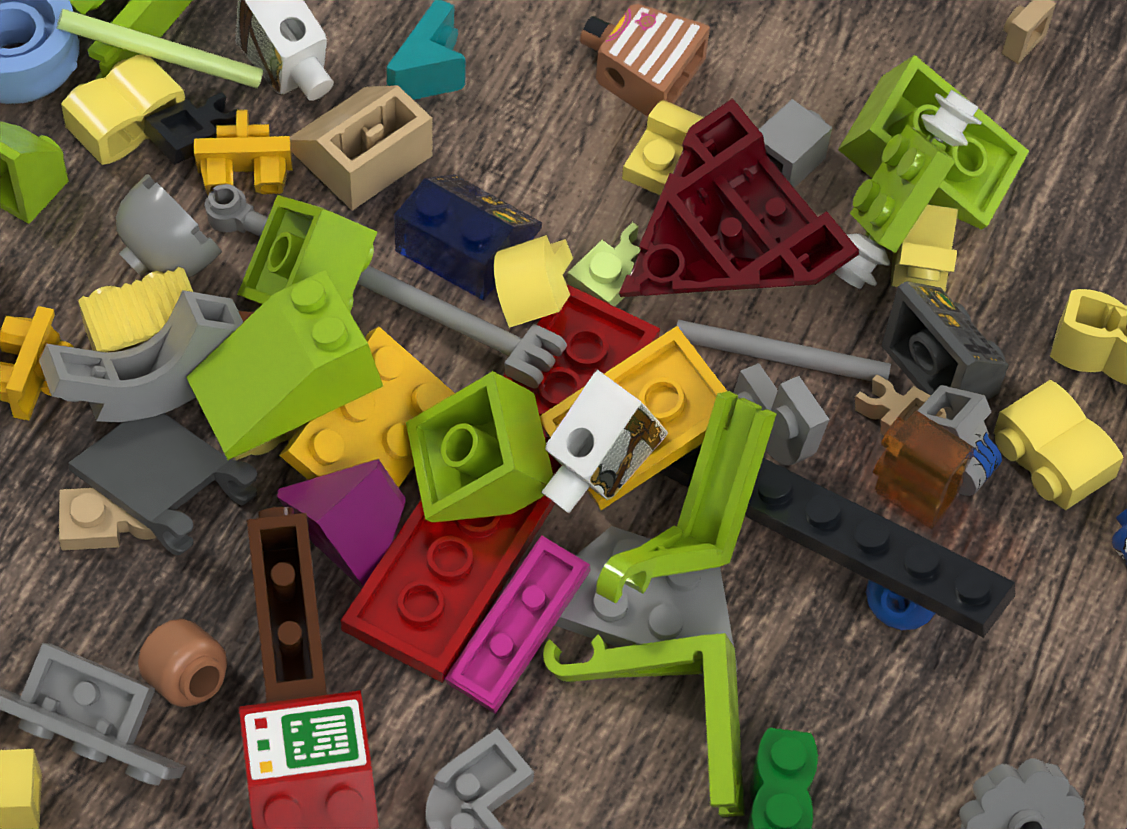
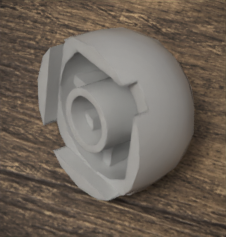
[116,174,222,278]

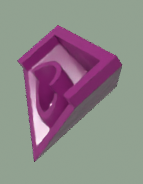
[277,459,406,589]

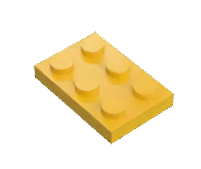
[279,326,455,488]
[540,326,732,510]

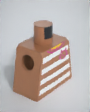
[580,4,710,117]

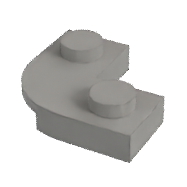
[733,363,829,466]
[426,728,534,829]

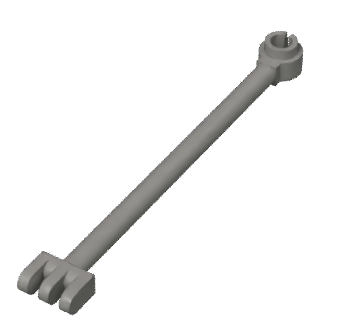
[205,184,567,388]

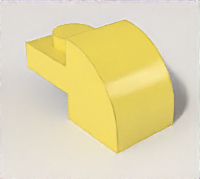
[622,100,704,195]
[494,235,573,328]

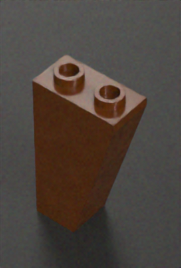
[247,507,327,703]

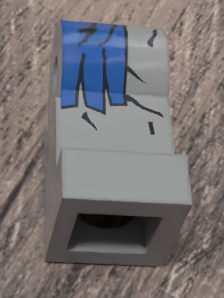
[912,385,1002,496]

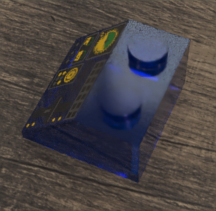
[394,174,542,301]

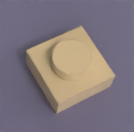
[1002,0,1056,64]

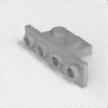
[0,643,186,786]

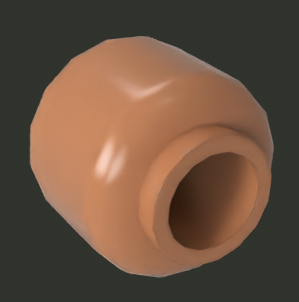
[138,619,228,707]

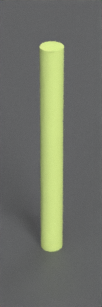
[57,9,263,88]

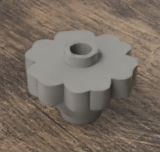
[959,758,1085,829]

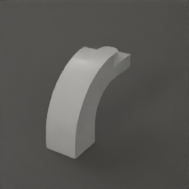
[39,290,243,422]

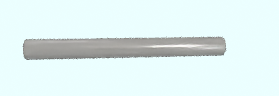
[677,319,891,382]

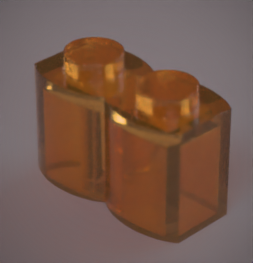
[872,410,974,529]

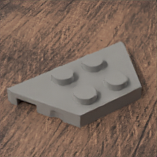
[554,526,738,676]

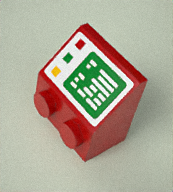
[239,690,379,829]

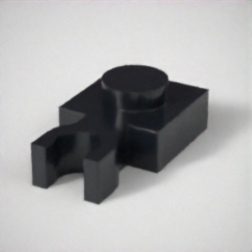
[143,92,239,165]

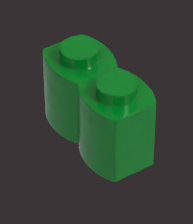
[747,727,818,829]

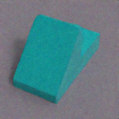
[386,0,466,100]

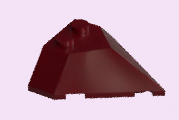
[619,98,859,297]

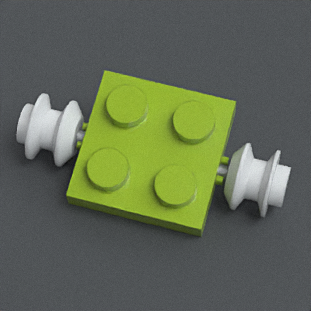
[834,90,982,289]

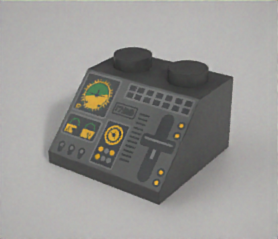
[881,281,1009,400]

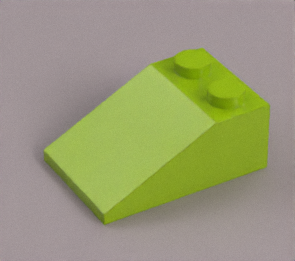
[838,55,1029,230]
[186,270,383,460]

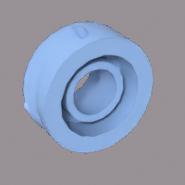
[0,0,79,104]

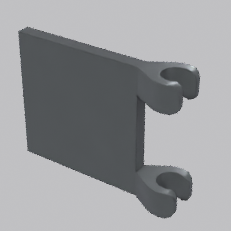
[68,413,257,555]

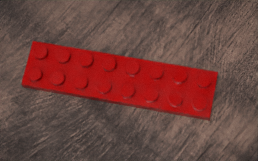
[341,284,660,683]

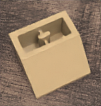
[290,86,432,211]

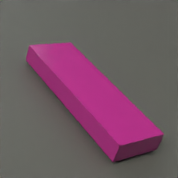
[445,535,591,714]

